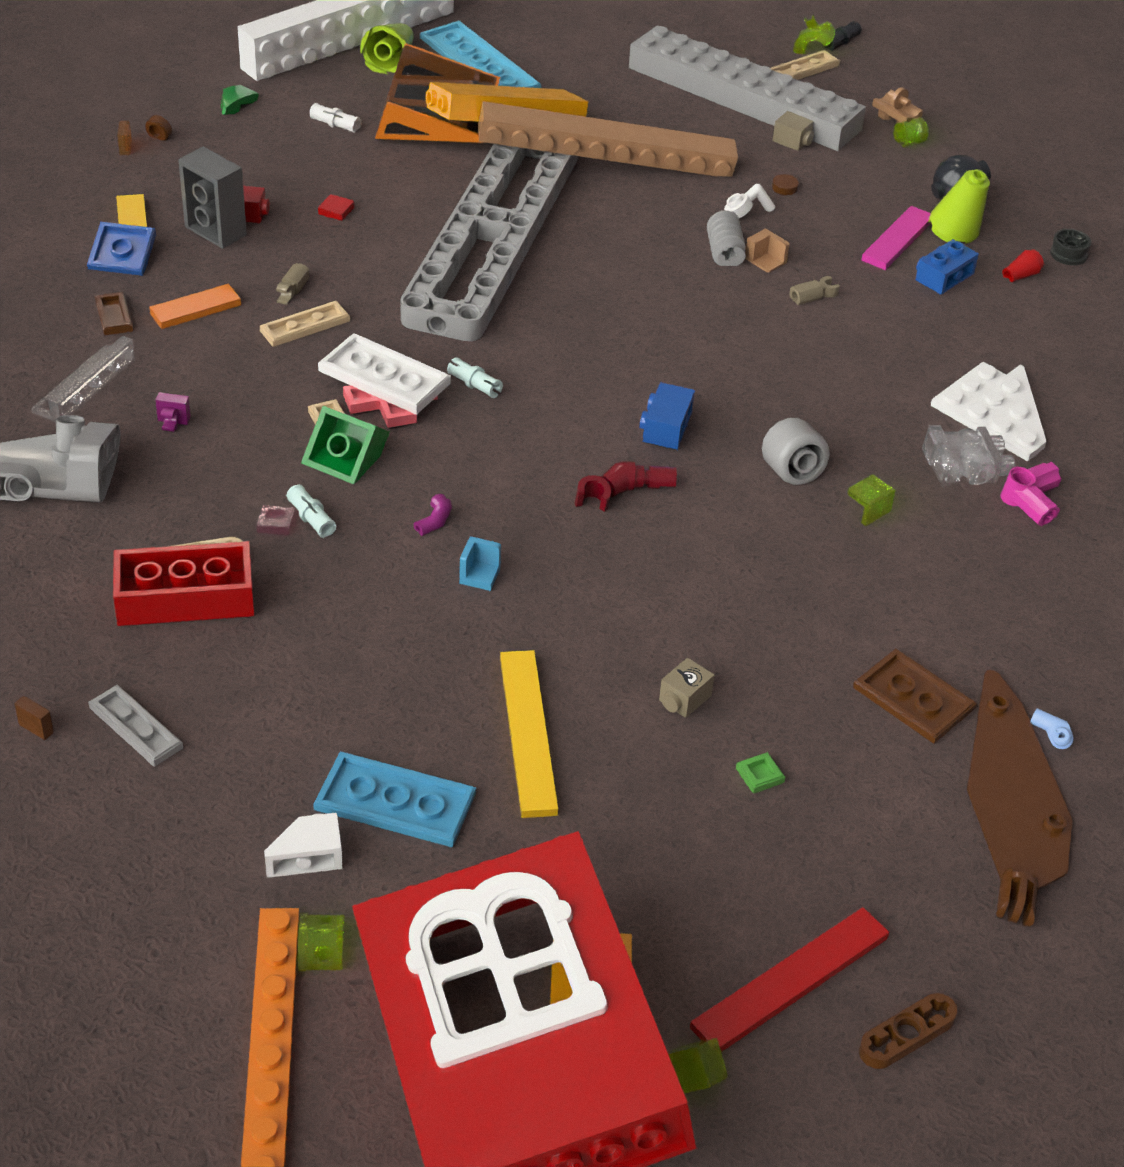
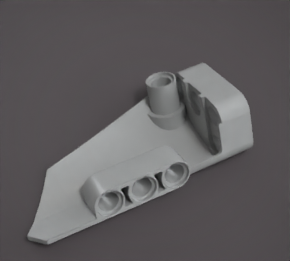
[0,415,121,503]

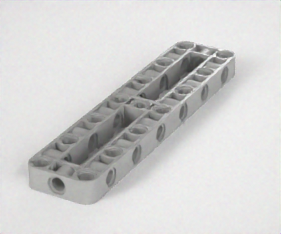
[400,144,578,341]

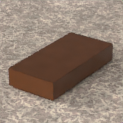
[94,292,133,336]

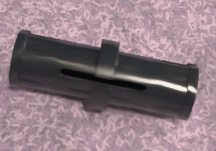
[822,21,862,51]

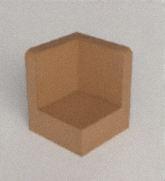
[745,228,789,273]

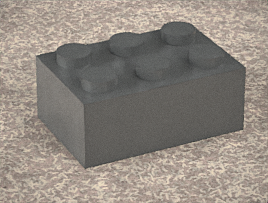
[178,146,247,249]

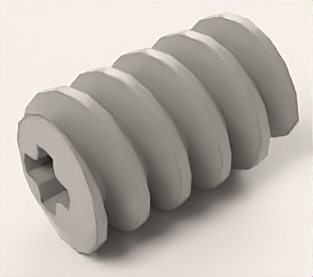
[707,210,746,266]

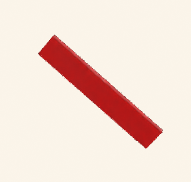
[690,907,890,1056]

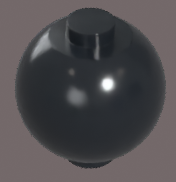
[931,154,991,200]

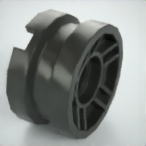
[1050,229,1092,265]

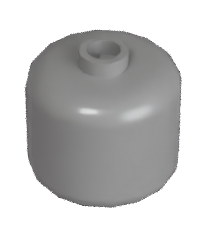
[762,418,830,485]

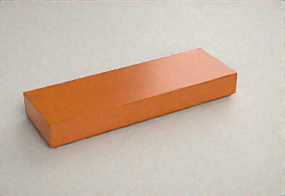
[149,283,241,329]

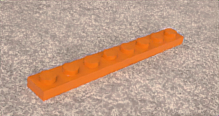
[241,908,299,1167]

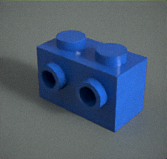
[915,239,979,294]
[639,382,695,450]

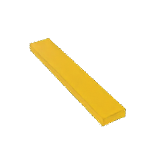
[500,650,558,818]

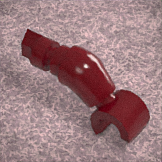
[575,461,677,512]

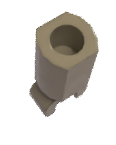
[276,263,309,305]
[790,276,840,305]

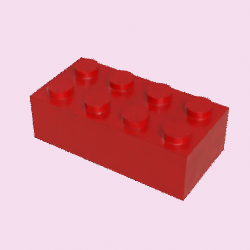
[113,541,254,626]

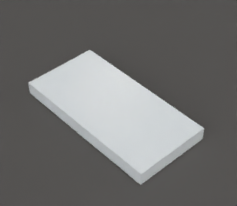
[318,333,451,415]

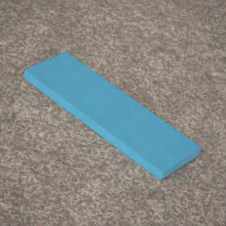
[420,21,541,88]

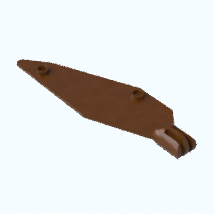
[967,670,1072,927]

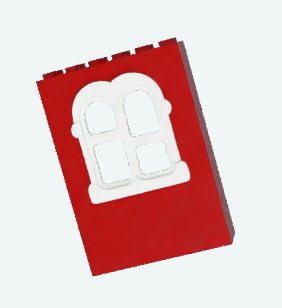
[352,831,696,1167]

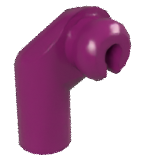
[414,494,452,536]

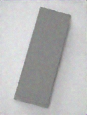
[88,685,183,767]

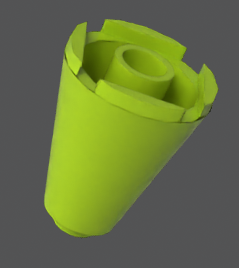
[360,23,414,74]
[928,169,990,244]

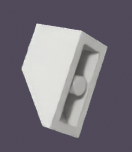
[264,813,342,878]

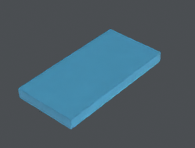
[313,751,476,847]

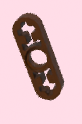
[859,993,957,1069]

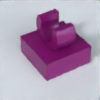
[155,392,191,432]

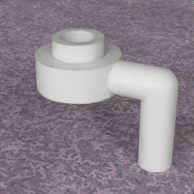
[725,184,775,218]

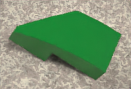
[221,85,259,115]

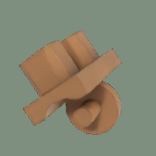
[872,87,923,130]

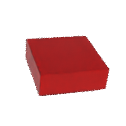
[318,194,354,221]

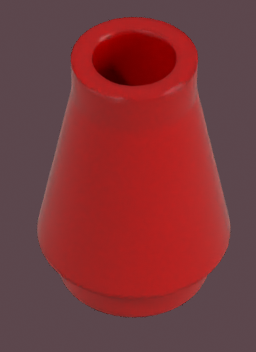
[1002,249,1044,282]

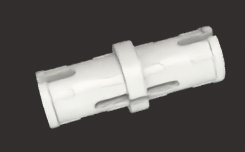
[310,103,361,132]

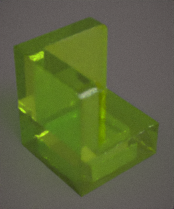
[848,474,896,526]
[668,1037,728,1093]

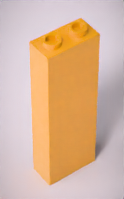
[426,82,588,121]

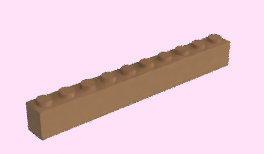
[478,101,738,177]

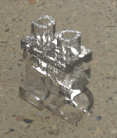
[922,425,1015,488]

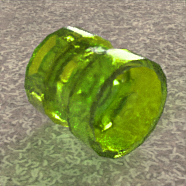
[893,118,928,147]

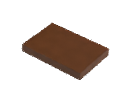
[853,648,977,744]

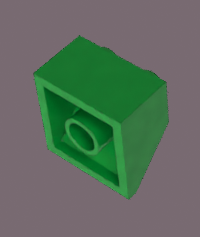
[301,406,390,484]

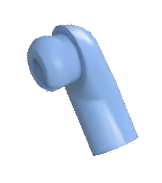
[1031,708,1073,749]

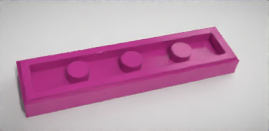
[861,206,931,270]

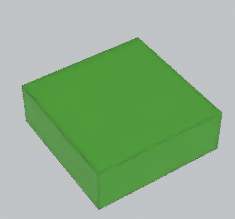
[736,752,785,794]

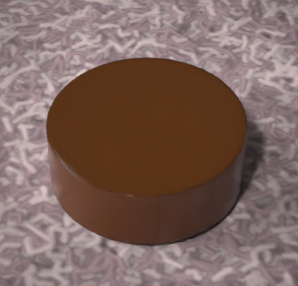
[145,115,172,141]
[772,174,799,195]

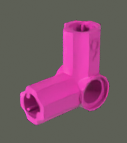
[1000,462,1061,526]

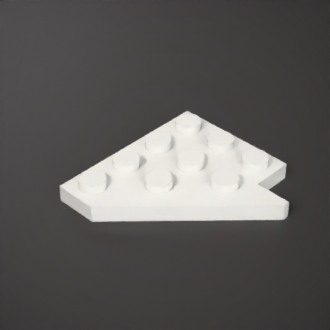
[931,362,1047,461]

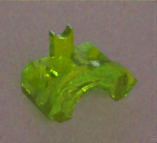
[793,15,835,54]
[298,912,345,971]

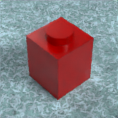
[243,186,270,223]

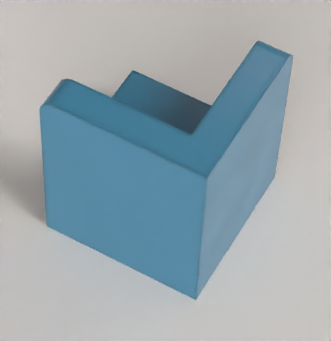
[459,536,501,591]

